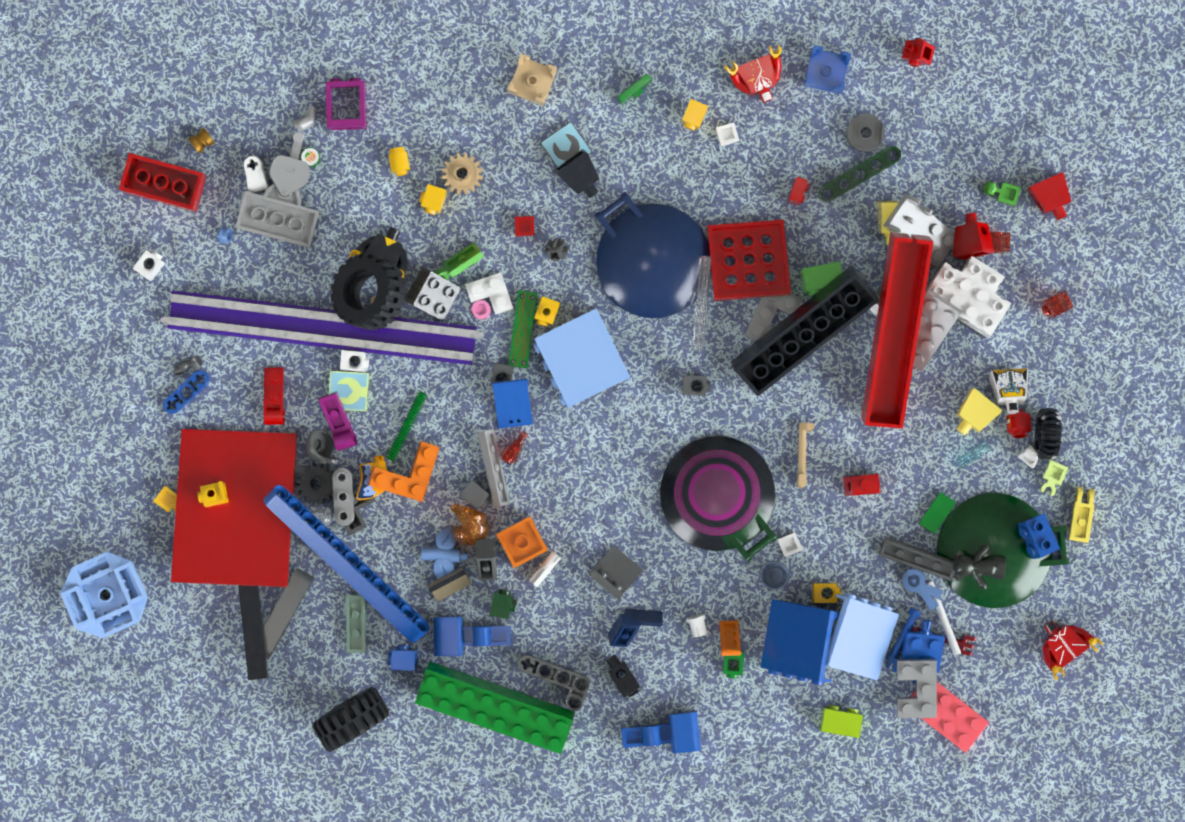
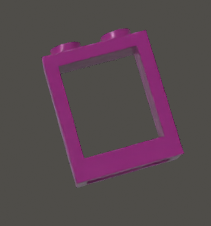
[326,78,367,130]

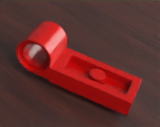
[263,367,285,425]

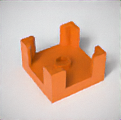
[496,516,548,568]

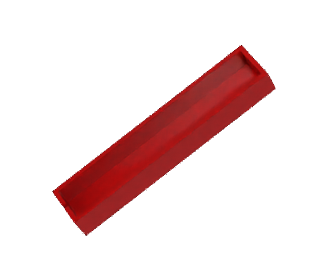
[861,232,934,429]

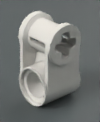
[244,156,269,193]

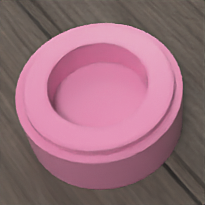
[471,300,491,319]

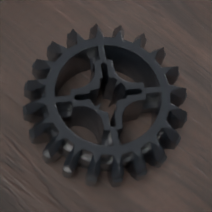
[1034,408,1062,460]

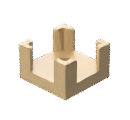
[507,54,557,106]

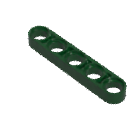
[818,146,901,203]

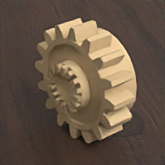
[442,153,483,195]

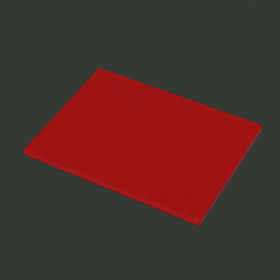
[171,429,297,587]

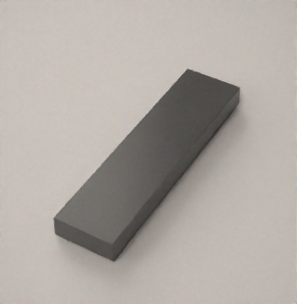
[879,536,955,581]

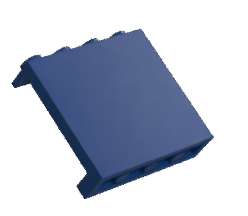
[760,599,840,685]

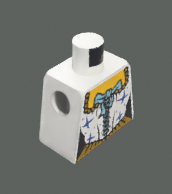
[989,368,1028,414]

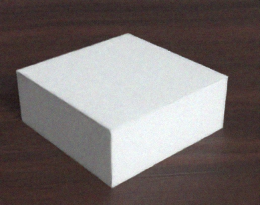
[716,123,739,147]
[777,532,803,557]

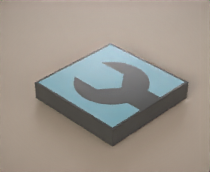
[540,121,593,167]

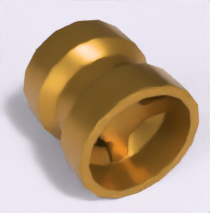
[188,128,215,154]

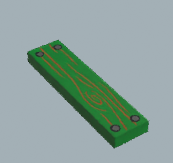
[508,290,537,369]

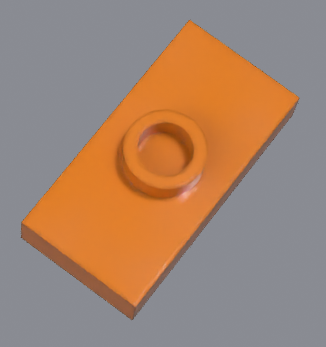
[719,620,741,656]

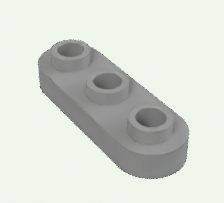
[333,468,355,526]

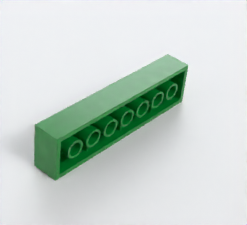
[415,661,575,754]

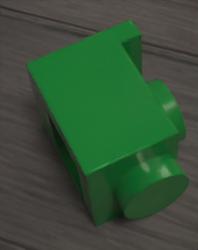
[722,651,745,678]

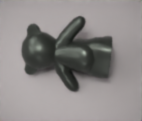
[953,544,1006,590]

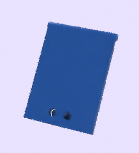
[492,378,533,429]

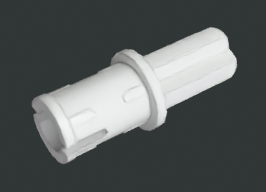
[529,551,562,587]

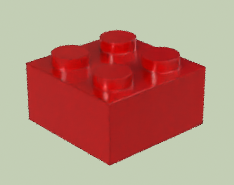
[787,177,809,206]

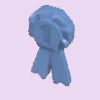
[902,569,944,611]

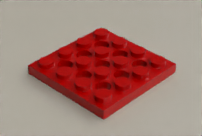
[707,219,791,301]

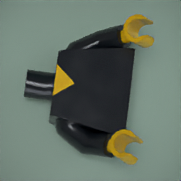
[348,227,408,278]

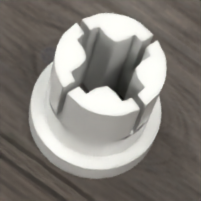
[686,614,707,637]

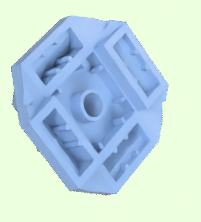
[60,551,148,638]

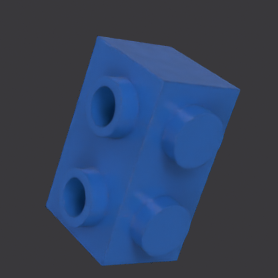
[1017,513,1060,559]
[388,644,418,671]

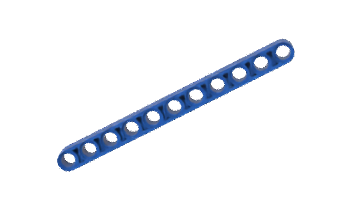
[264,485,430,643]

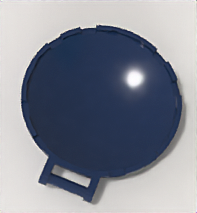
[595,192,711,318]

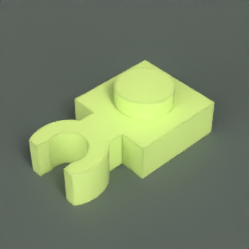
[1040,460,1068,496]

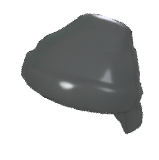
[305,429,338,465]

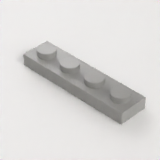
[478,429,510,508]

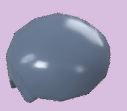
[759,560,789,590]

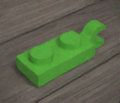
[434,242,484,280]

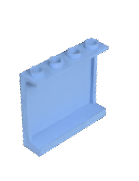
[533,308,630,408]
[826,593,899,680]

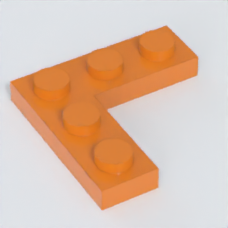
[367,441,440,502]

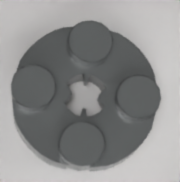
[846,113,885,152]

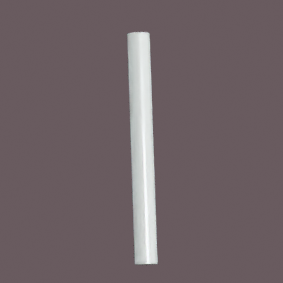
[926,581,961,656]

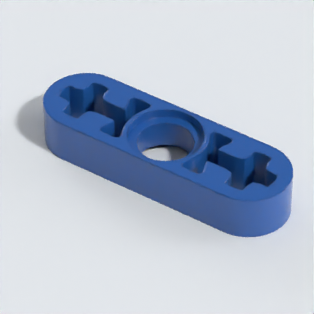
[163,371,210,414]

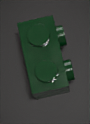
[489,588,517,619]

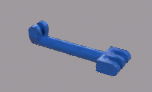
[884,607,922,672]

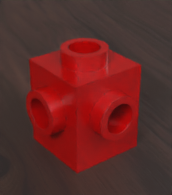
[902,38,935,67]

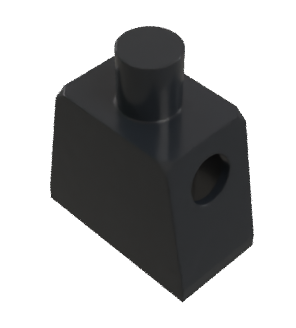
[554,149,599,198]
[606,654,643,700]

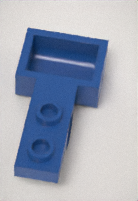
[434,616,511,656]
[621,711,701,754]

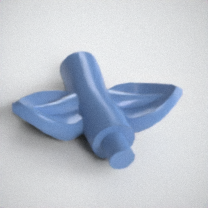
[421,527,468,579]

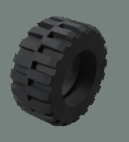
[330,253,407,330]
[312,687,389,752]

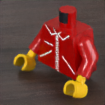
[1042,620,1103,680]

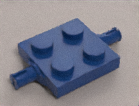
[901,619,945,683]

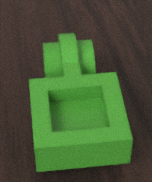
[982,182,1021,206]

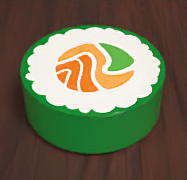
[301,147,320,167]

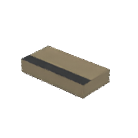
[428,567,471,602]

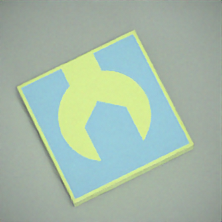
[329,371,369,412]

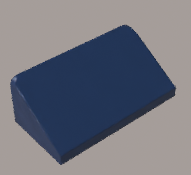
[624,609,663,627]
[608,614,641,647]

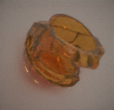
[450,503,489,545]

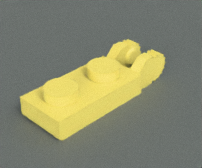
[1068,487,1095,543]

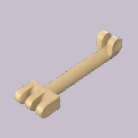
[797,423,815,489]

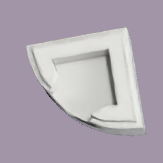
[1018,445,1038,469]

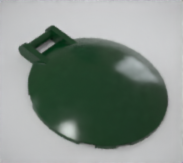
[937,493,1069,608]

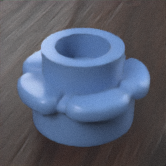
[217,225,233,244]

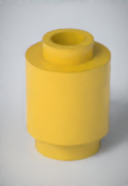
[388,147,410,176]

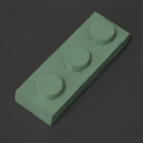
[346,595,366,653]

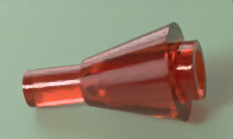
[500,431,528,465]

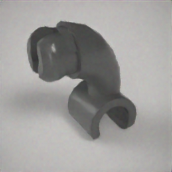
[173,356,203,377]

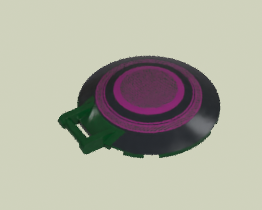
[660,436,778,562]

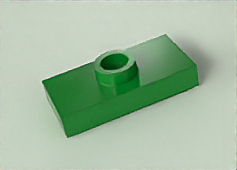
[618,74,652,105]

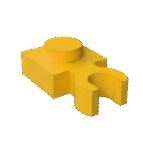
[153,486,177,514]

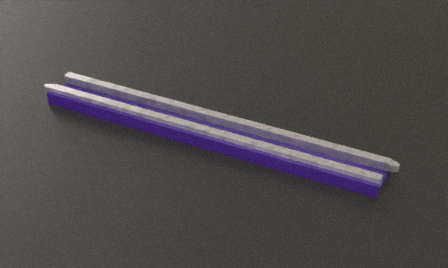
[160,290,483,365]

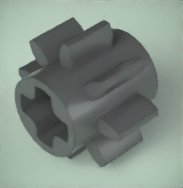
[544,238,569,262]

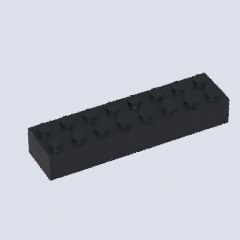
[731,265,879,396]

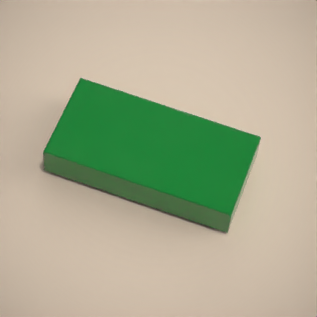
[918,492,956,534]

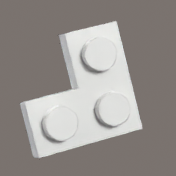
[465,273,513,315]

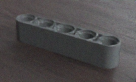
[263,568,314,660]

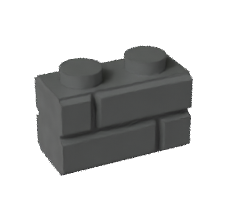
[475,538,497,581]

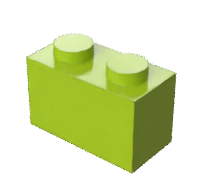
[819,704,863,738]

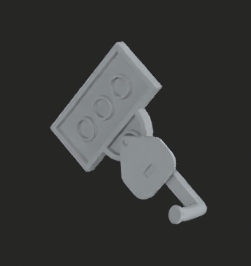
[235,131,320,248]
[859,272,963,372]

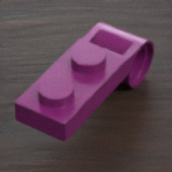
[318,391,357,451]

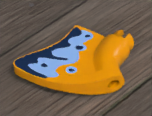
[356,455,388,500]

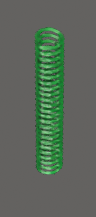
[386,390,428,462]

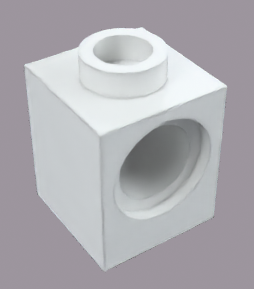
[133,250,165,281]
[340,350,369,372]

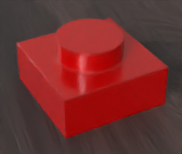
[515,216,535,237]

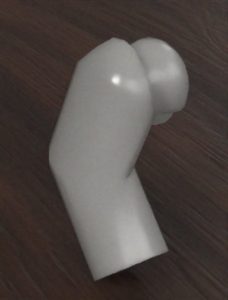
[294,106,317,131]

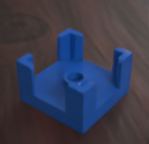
[804,45,851,94]

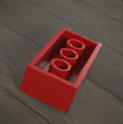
[119,153,207,213]

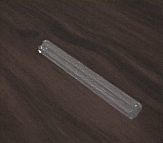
[693,256,711,351]

